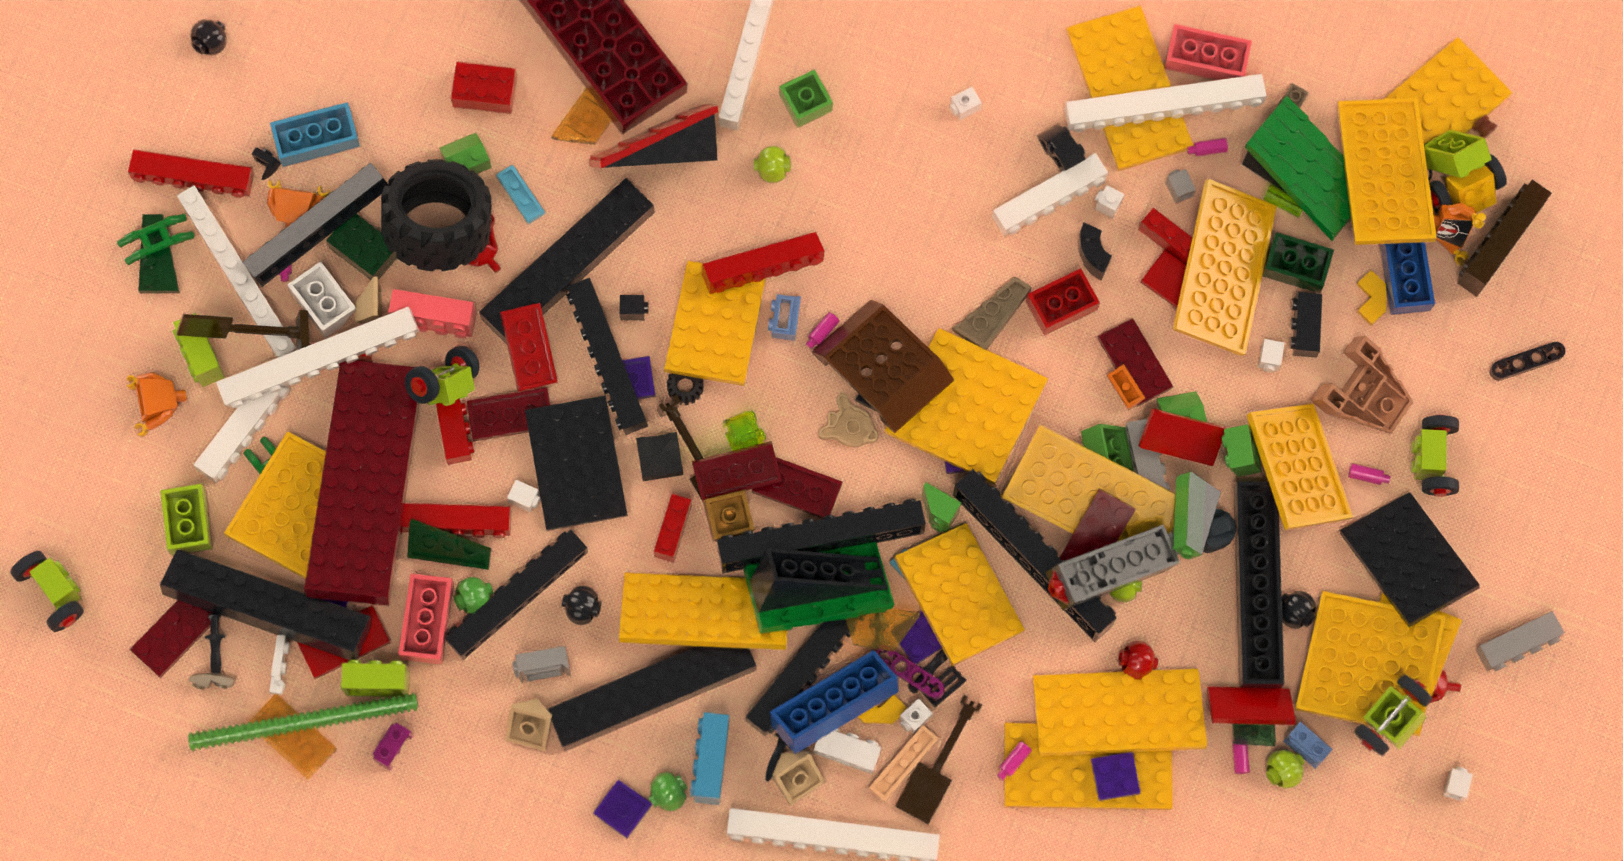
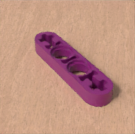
[875,646,945,699]

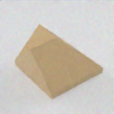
[355,277,382,324]
[505,699,552,751]
[772,751,825,805]

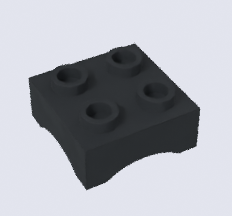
[636,432,683,481]

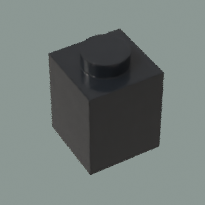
[620,295,649,320]

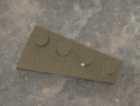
[952,277,1032,350]

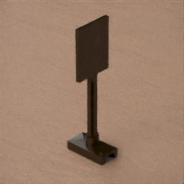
[176,310,310,350]
[657,395,703,500]
[895,695,983,825]

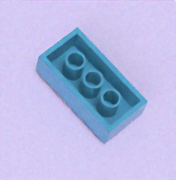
[270,102,360,167]
[690,712,729,805]

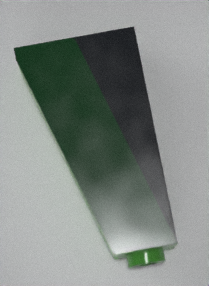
[1173,471,1221,560]

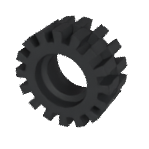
[667,374,704,405]

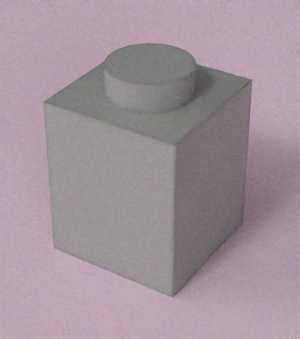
[1166,169,1196,204]

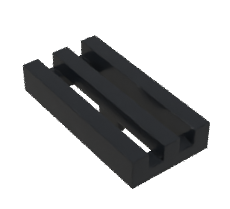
[921,666,967,708]

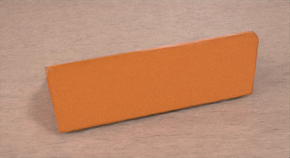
[1107,364,1145,411]

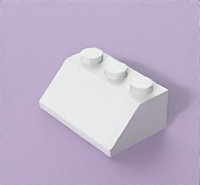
[287,262,356,338]

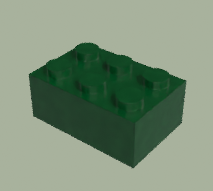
[326,214,397,280]
[1262,232,1334,294]

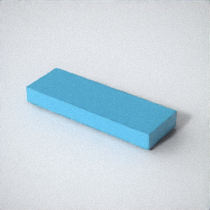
[496,165,545,224]

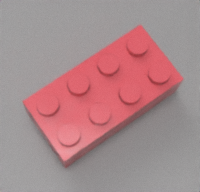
[1164,24,1252,80]
[388,289,477,339]
[398,574,454,665]

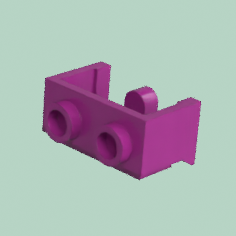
[372,722,413,771]

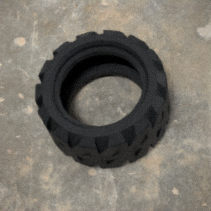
[381,159,491,271]

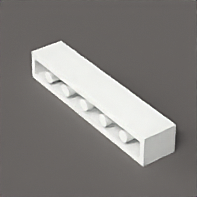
[992,153,1108,236]
[194,383,290,483]

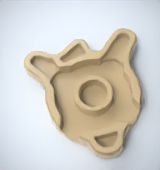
[819,394,878,448]

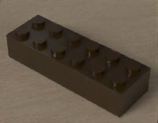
[1457,179,1552,297]

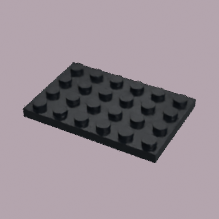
[525,395,628,531]
[1340,492,1480,627]

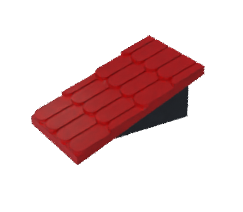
[589,104,718,169]

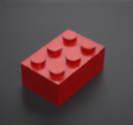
[451,62,517,114]
[1026,268,1100,336]

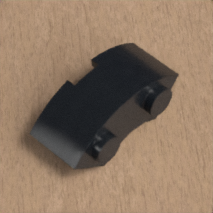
[1037,125,1086,171]
[1078,222,1112,281]

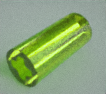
[1263,184,1303,218]

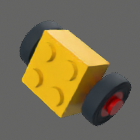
[1429,154,1507,213]

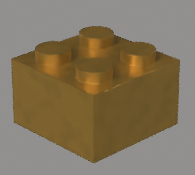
[703,490,755,542]

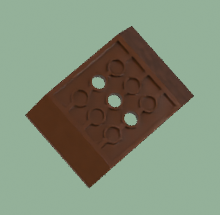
[812,300,954,434]

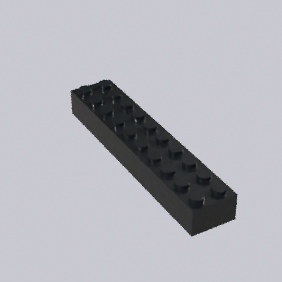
[479,178,655,345]
[953,469,1117,643]
[1234,481,1284,688]
[717,499,926,574]
[160,549,371,660]
[547,646,757,752]

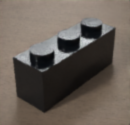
[1290,292,1322,358]

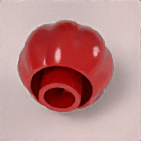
[1118,641,1158,680]

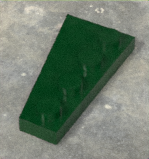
[138,214,180,293]
[407,519,491,570]

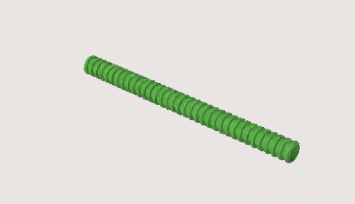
[188,692,418,751]

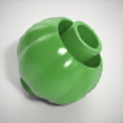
[453,577,493,614]
[648,772,688,811]

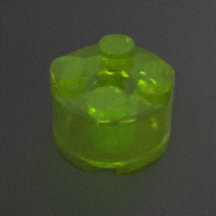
[723,411,766,451]

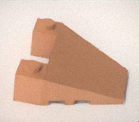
[1311,336,1413,434]

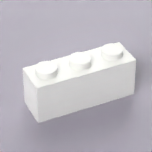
[813,729,881,774]

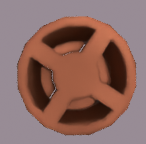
[1472,115,1497,138]

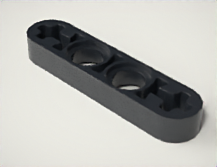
[1489,342,1566,381]

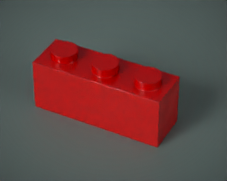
[1138,207,1193,265]
[436,399,474,465]
[654,494,692,563]

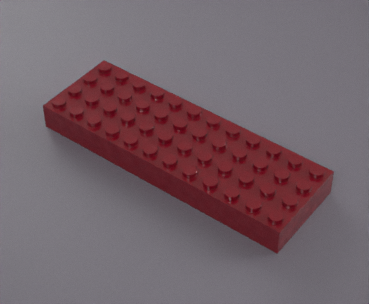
[520,0,688,135]
[304,361,420,606]

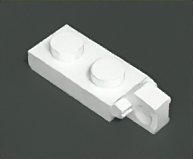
[269,635,290,695]

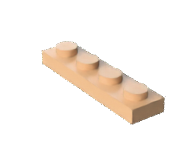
[869,725,939,803]

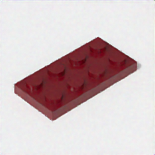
[1097,318,1173,407]
[467,387,550,442]
[692,441,782,502]
[752,457,843,518]
[1059,488,1135,561]
[130,600,213,678]

